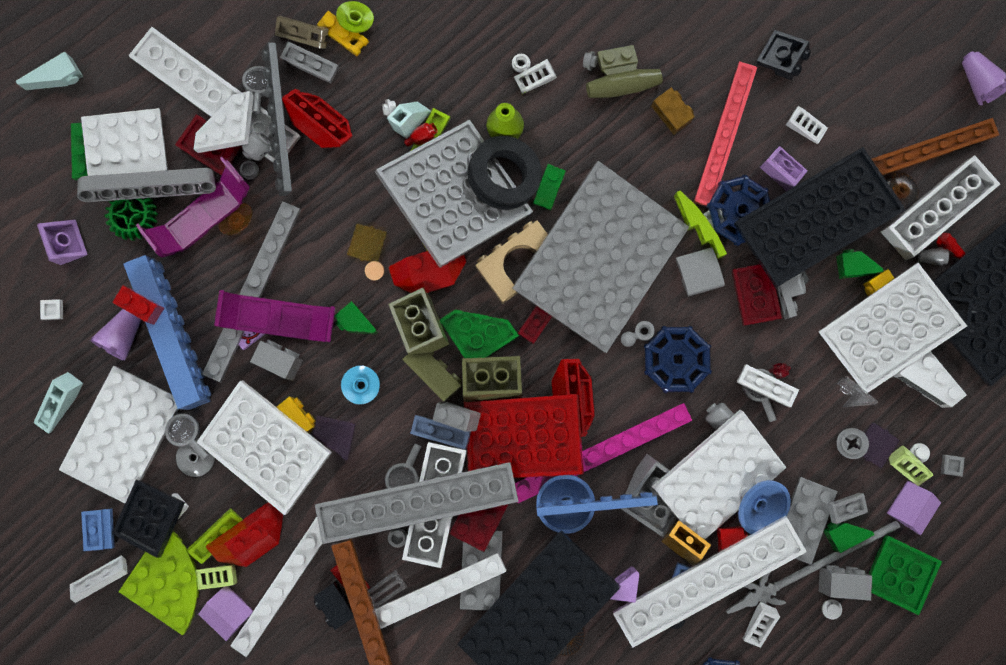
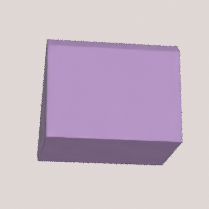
[760,146,807,191]
[37,220,87,265]
[887,481,941,535]
[611,566,639,603]
[198,586,253,641]

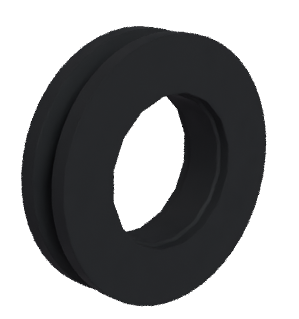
[467,136,542,210]

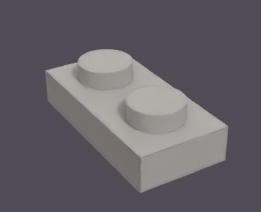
[828,493,868,524]

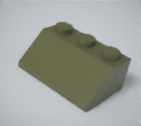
[388,288,449,355]
[402,352,462,402]
[462,356,522,402]

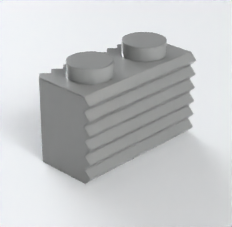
[433,402,481,432]

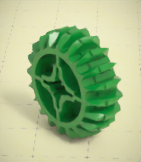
[104,198,158,241]

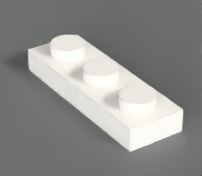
[737,365,799,407]
[70,555,128,603]

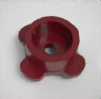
[769,363,791,379]

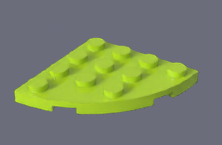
[119,531,199,635]

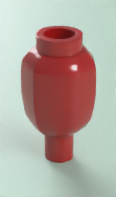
[404,123,438,147]

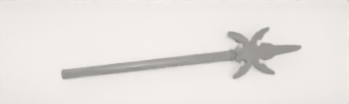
[726,521,900,614]

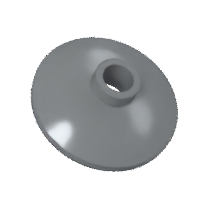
[176,438,215,477]

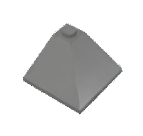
[621,454,678,538]

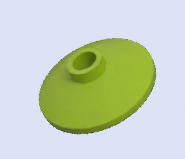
[336,1,374,33]

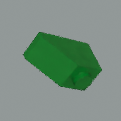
[533,164,566,210]
[836,249,884,279]
[334,301,378,334]
[824,522,874,553]

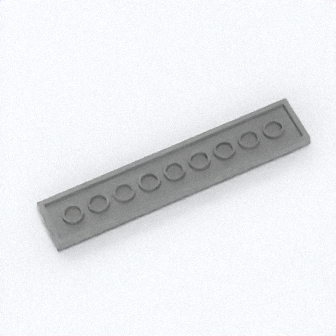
[315,462,519,544]

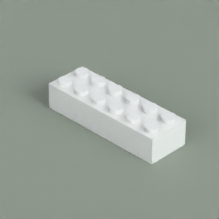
[881,155,1000,260]
[402,442,467,568]

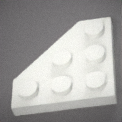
[194,91,254,153]

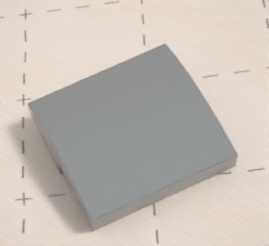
[676,247,725,297]

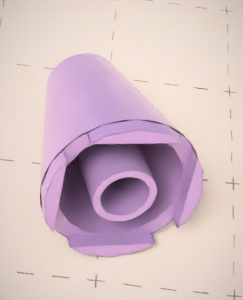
[962,51,1006,105]
[90,309,141,361]

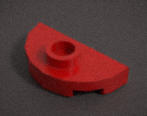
[936,233,965,259]

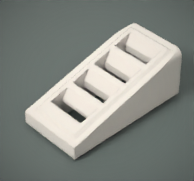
[514,59,557,94]
[786,106,828,144]
[743,602,780,648]

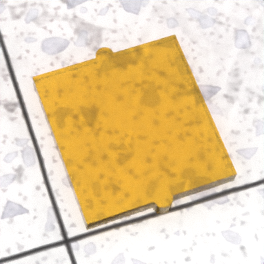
[347,224,387,262]

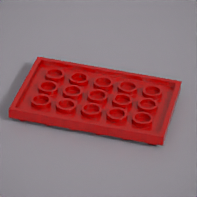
[464,394,584,478]

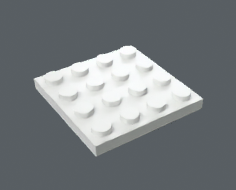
[81,108,168,176]

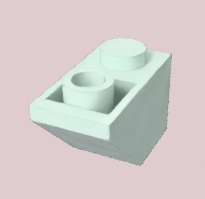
[387,102,431,139]

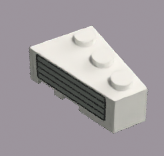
[894,351,967,408]

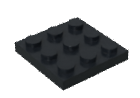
[112,479,185,558]

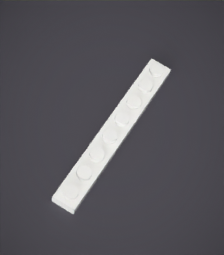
[230,517,322,657]
[374,552,507,629]

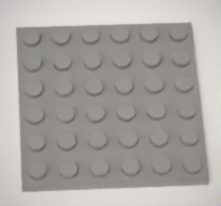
[375,120,533,268]

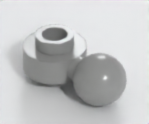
[621,321,654,347]

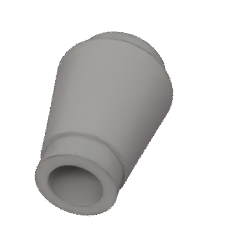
[918,247,949,266]

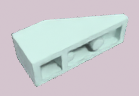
[16,52,83,90]
[34,372,83,434]

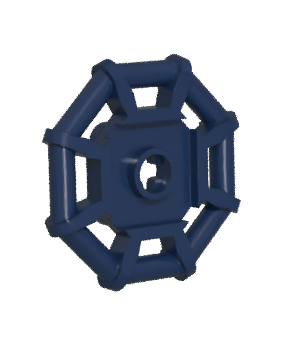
[707,174,770,246]
[643,326,712,393]

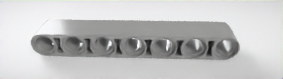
[77,168,216,202]

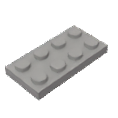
[787,477,838,565]
[460,530,502,610]

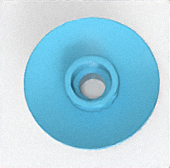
[341,366,380,404]

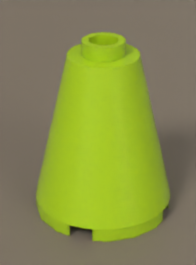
[486,103,524,139]

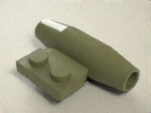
[586,45,663,98]

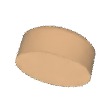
[365,261,385,280]

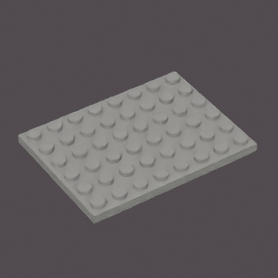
[512,161,689,353]

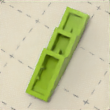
[674,191,727,259]

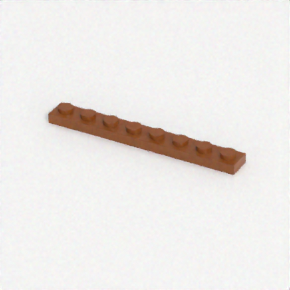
[872,118,999,175]
[331,538,392,665]

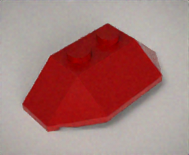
[282,89,353,148]
[389,251,466,293]
[552,359,595,437]
[206,502,283,567]

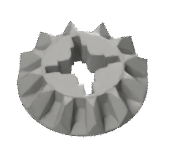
[836,428,869,459]

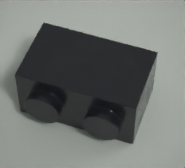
[314,581,354,630]

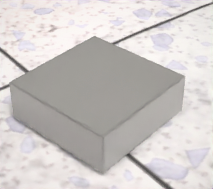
[941,455,965,477]

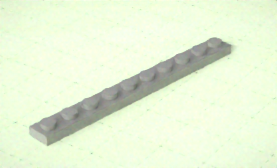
[202,201,301,383]

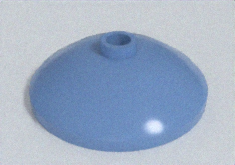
[536,475,595,534]
[738,480,791,534]

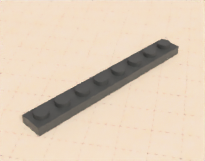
[261,42,292,196]

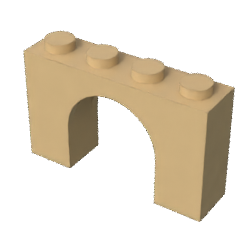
[476,220,548,304]

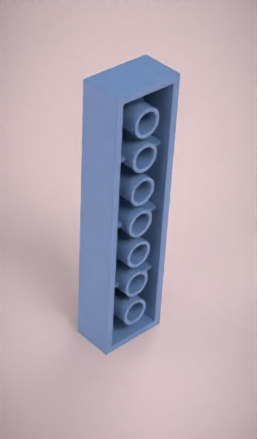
[123,255,211,410]

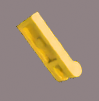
[317,11,369,56]

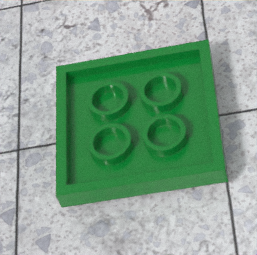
[868,535,942,615]

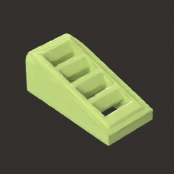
[889,445,933,486]
[195,564,237,590]

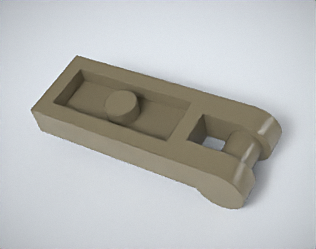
[275,16,329,48]

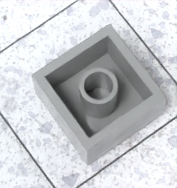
[250,340,303,381]
[819,565,872,601]

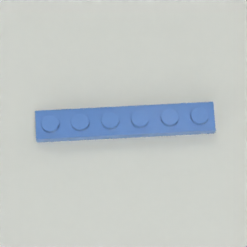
[537,492,658,516]

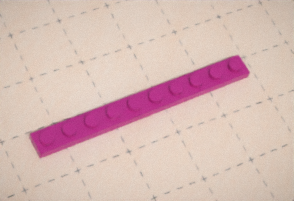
[515,403,692,503]

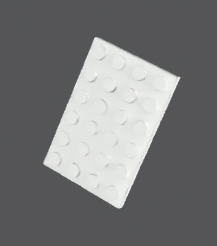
[818,263,967,394]
[59,366,179,503]
[197,381,332,515]
[652,410,786,540]

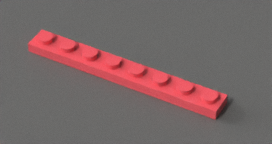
[693,62,757,207]

